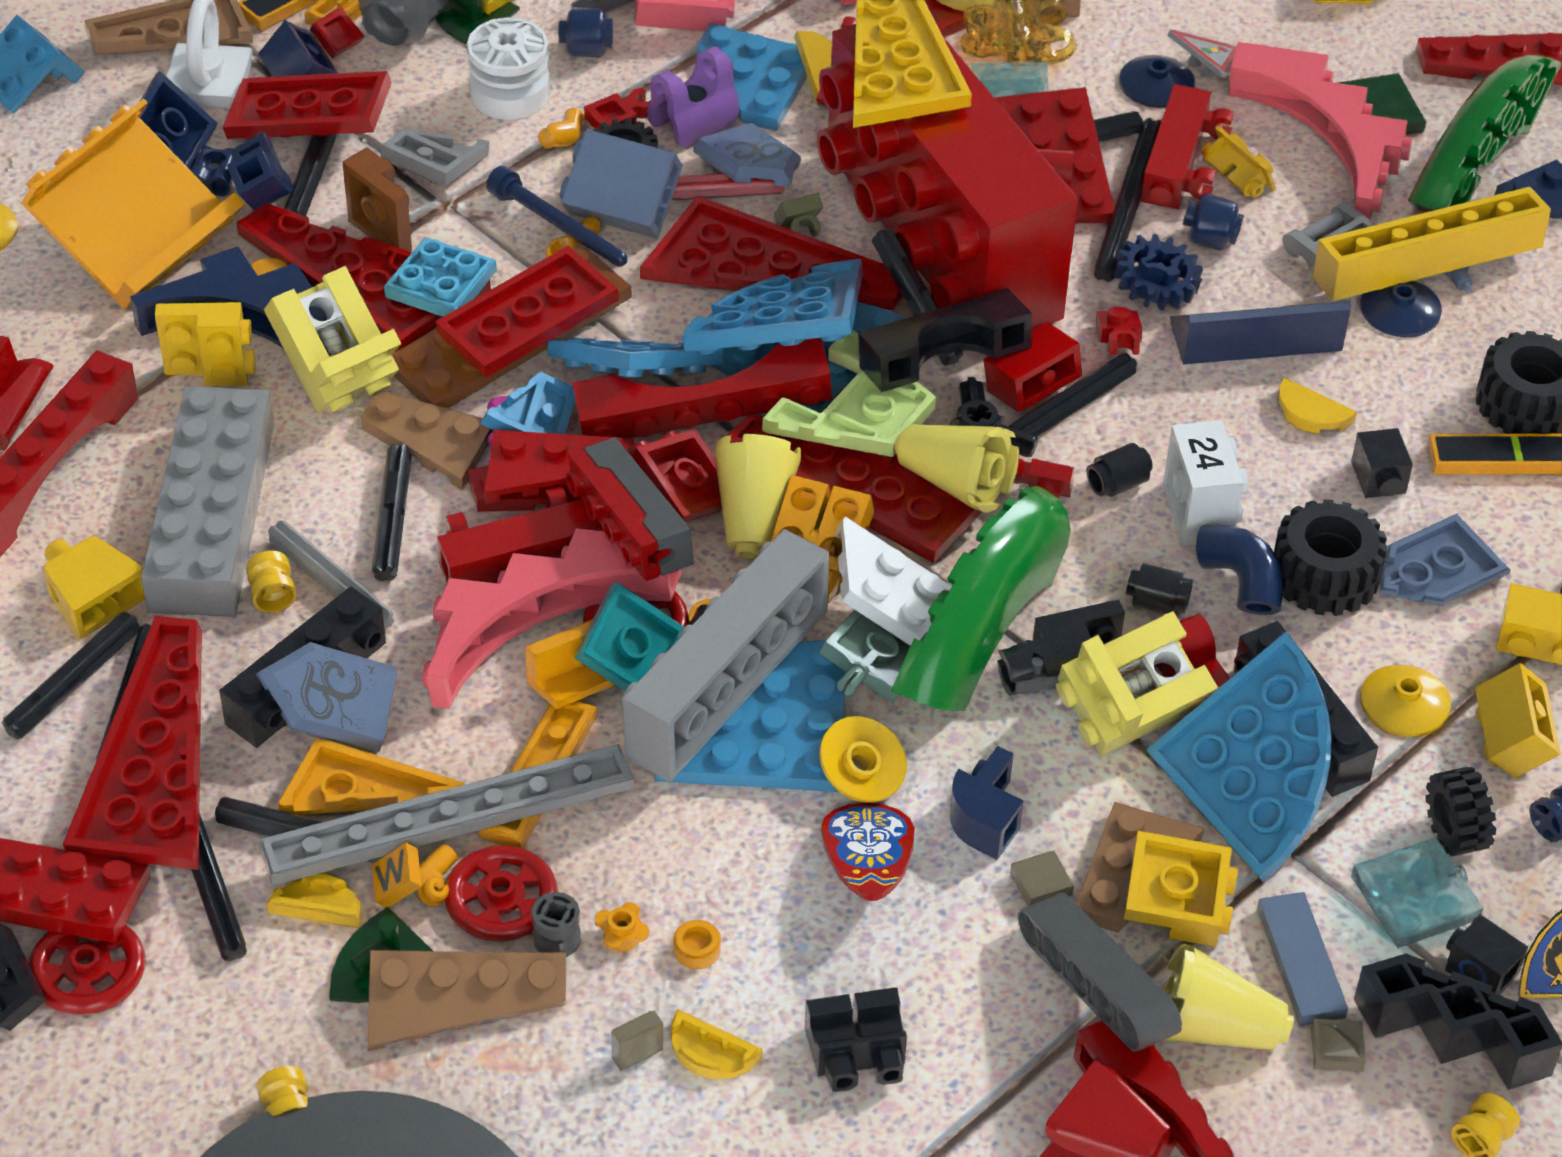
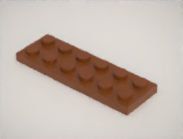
[392,243,632,408]

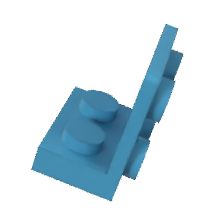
[0,14,85,113]

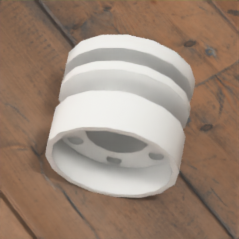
[467,17,550,120]

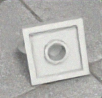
[166,0,253,108]

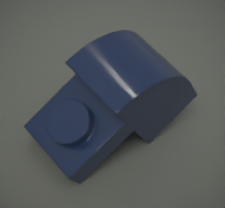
[227,132,293,210]
[950,746,1024,860]

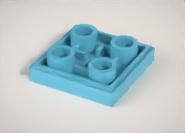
[384,237,497,317]

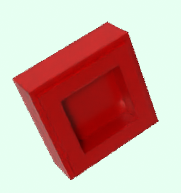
[310,6,364,59]

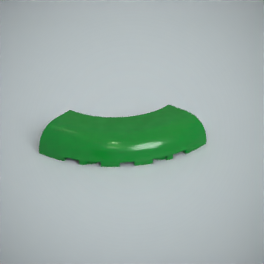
[1407,55,1562,212]
[891,486,1071,712]

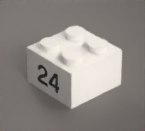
[1163,420,1248,546]

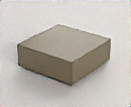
[1010,850,1074,906]

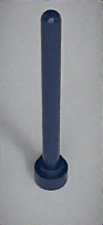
[486,165,628,267]

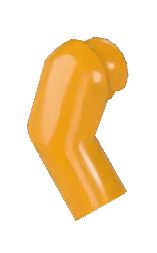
[538,108,584,149]
[416,844,458,907]

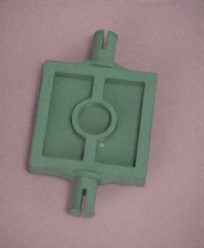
[819,609,910,704]

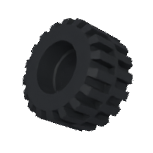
[1475,331,1562,434]
[1274,499,1388,616]

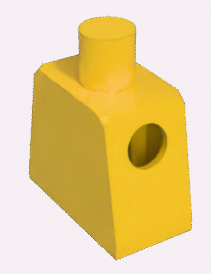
[43,536,145,640]

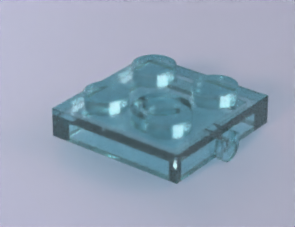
[1351,837,1484,948]

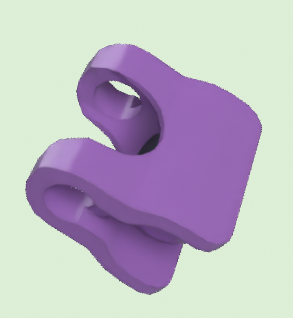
[647,46,739,148]

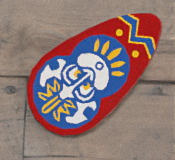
[821,803,915,901]

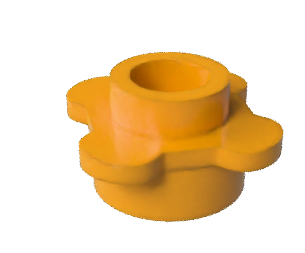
[595,902,649,951]

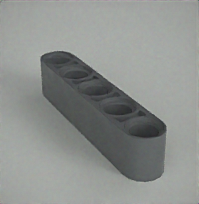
[1018,893,1182,1052]

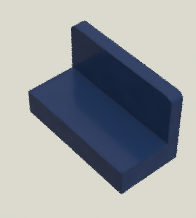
[259,20,338,77]

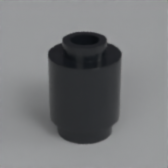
[1086,443,1153,497]
[1126,563,1193,614]

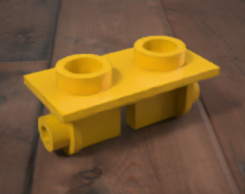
[1201,125,1276,198]

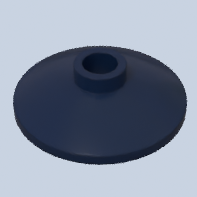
[1119,55,1195,108]
[1360,281,1442,337]

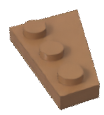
[361,390,493,491]
[1076,802,1204,933]

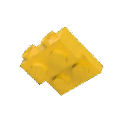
[155,302,256,386]
[1124,831,1238,947]

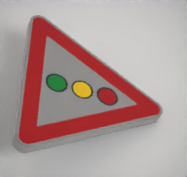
[1167,29,1237,78]

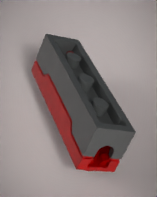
[566,437,694,582]

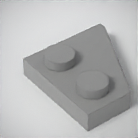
[381,129,489,187]

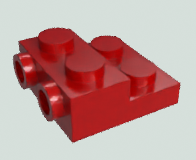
[627,429,722,523]

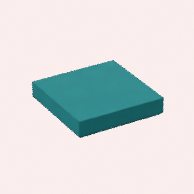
[574,582,685,691]

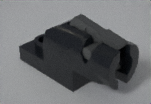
[997,599,1125,696]

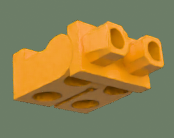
[770,475,874,604]

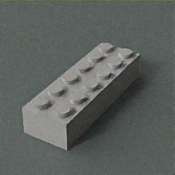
[141,386,274,617]
[622,529,829,782]

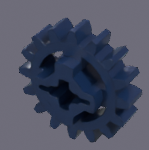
[1114,234,1203,311]

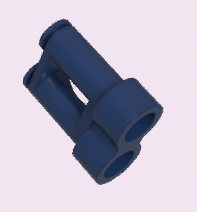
[189,146,233,196]

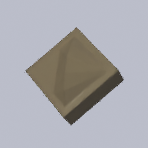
[611,1010,663,1071]
[1311,1019,1366,1072]

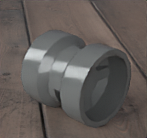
[531,892,581,957]

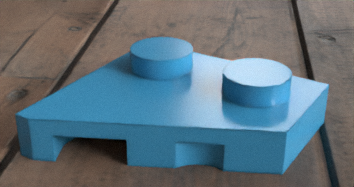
[480,372,575,434]

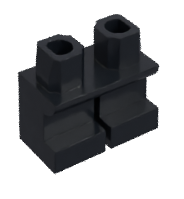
[804,987,907,1092]

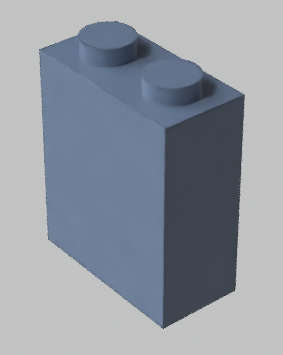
[560,129,683,239]

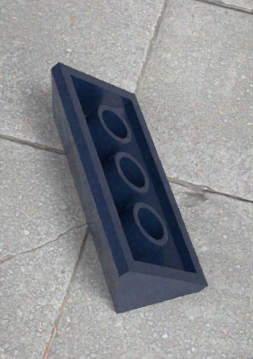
[139,71,218,169]
[1170,301,1351,365]

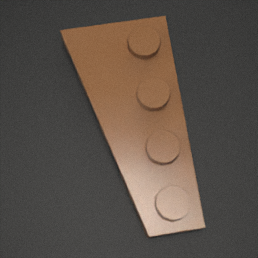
[84,0,253,55]
[368,950,566,1051]

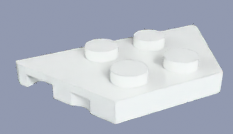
[835,517,952,646]

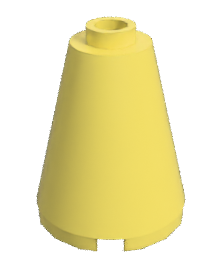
[895,424,1019,513]
[715,434,801,559]
[1160,943,1294,1050]

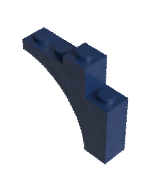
[130,246,337,356]

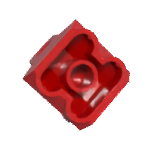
[0,336,54,451]
[1040,1058,1178,1157]

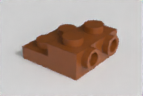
[342,147,412,252]

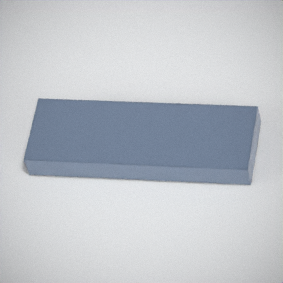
[1257,892,1348,1026]

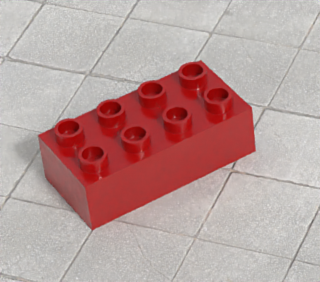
[817,24,1078,330]

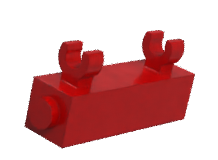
[1141,84,1234,210]
[437,486,603,583]

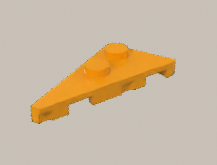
[278,737,465,815]

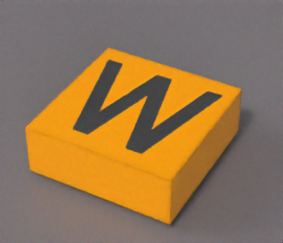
[372,842,422,908]

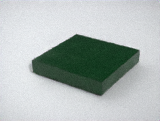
[1338,73,1426,135]

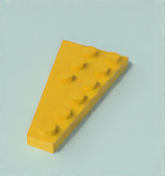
[853,0,972,128]

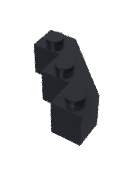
[1353,953,1562,1090]

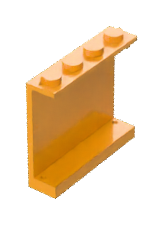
[21,99,245,310]

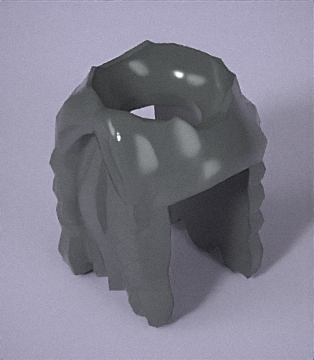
[358,0,448,46]

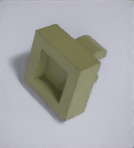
[773,193,824,237]

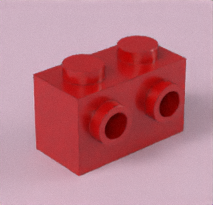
[983,322,1082,413]

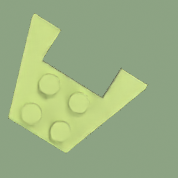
[762,329,936,457]

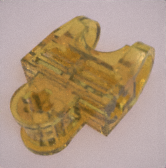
[961,0,1077,68]

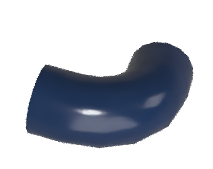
[1196,525,1283,615]

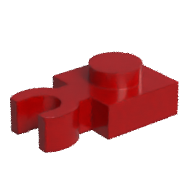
[584,88,651,130]
[1096,307,1143,355]
[1013,458,1074,498]

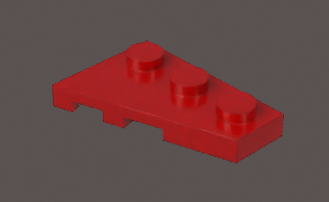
[484,430,622,504]

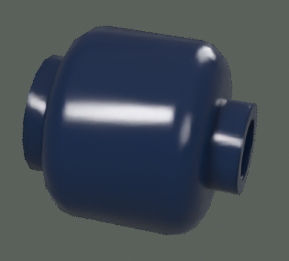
[559,7,613,57]
[1182,193,1244,251]

